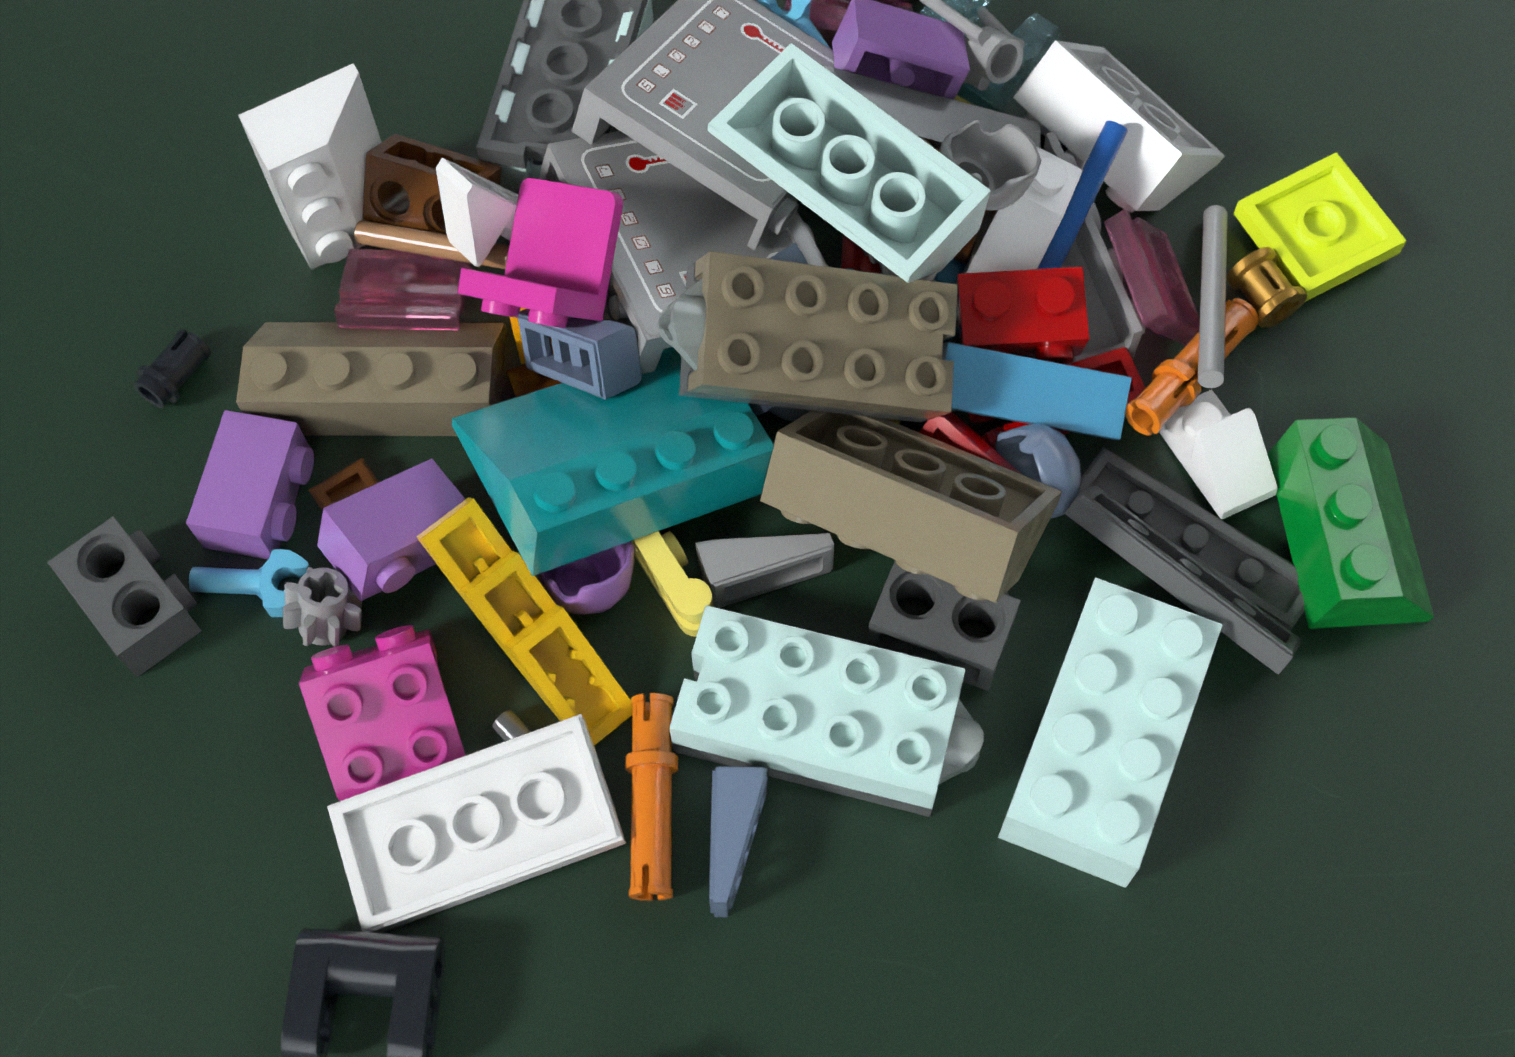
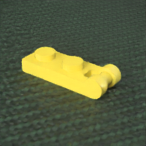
[631,531,714,637]

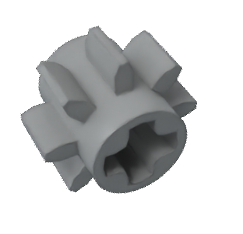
[283,567,362,647]

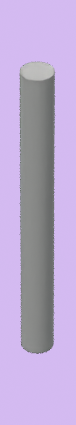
[1198,205,1228,388]

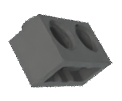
[47,516,202,677]
[867,561,1021,691]

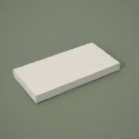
[327,714,626,933]

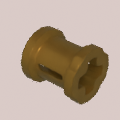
[1226,247,1307,328]

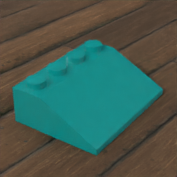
[452,347,774,576]

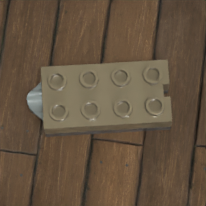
[657,251,957,422]

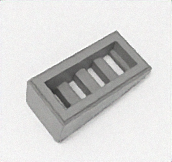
[695,533,834,608]

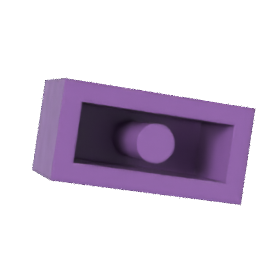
[832,0,970,100]
[186,410,314,560]
[317,459,465,602]

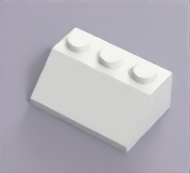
[1013,40,1225,212]
[238,64,382,270]

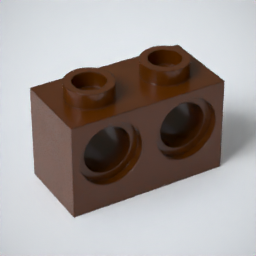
[362,134,502,234]

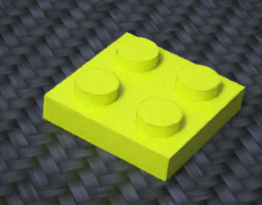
[1233,152,1407,302]

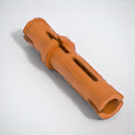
[1125,298,1259,435]
[625,693,678,901]

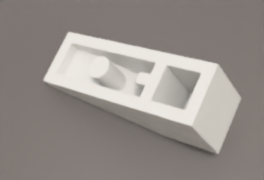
[955,146,1083,327]

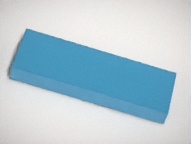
[942,342,1132,440]

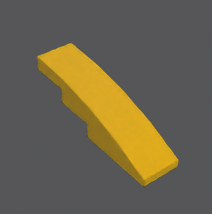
[416,497,633,745]

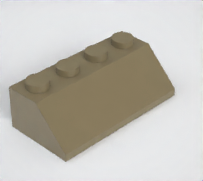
[236,322,506,436]
[760,410,1062,603]

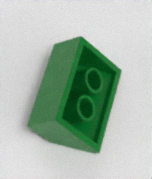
[1267,417,1434,629]

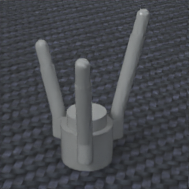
[919,0,1025,91]

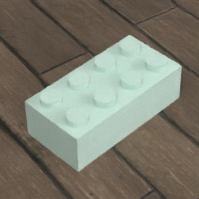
[998,577,1223,888]

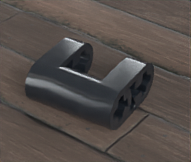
[281,928,445,1057]

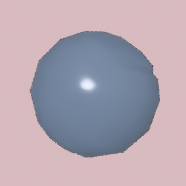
[995,423,1081,519]

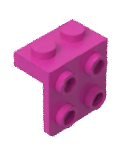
[457,178,623,328]
[299,625,466,801]

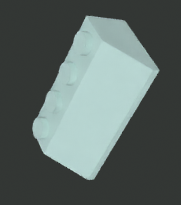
[708,43,991,283]

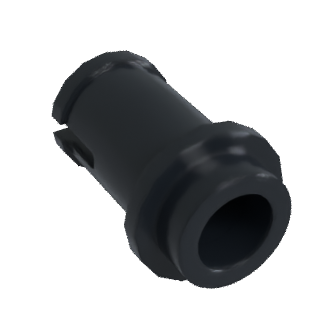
[133,329,211,408]

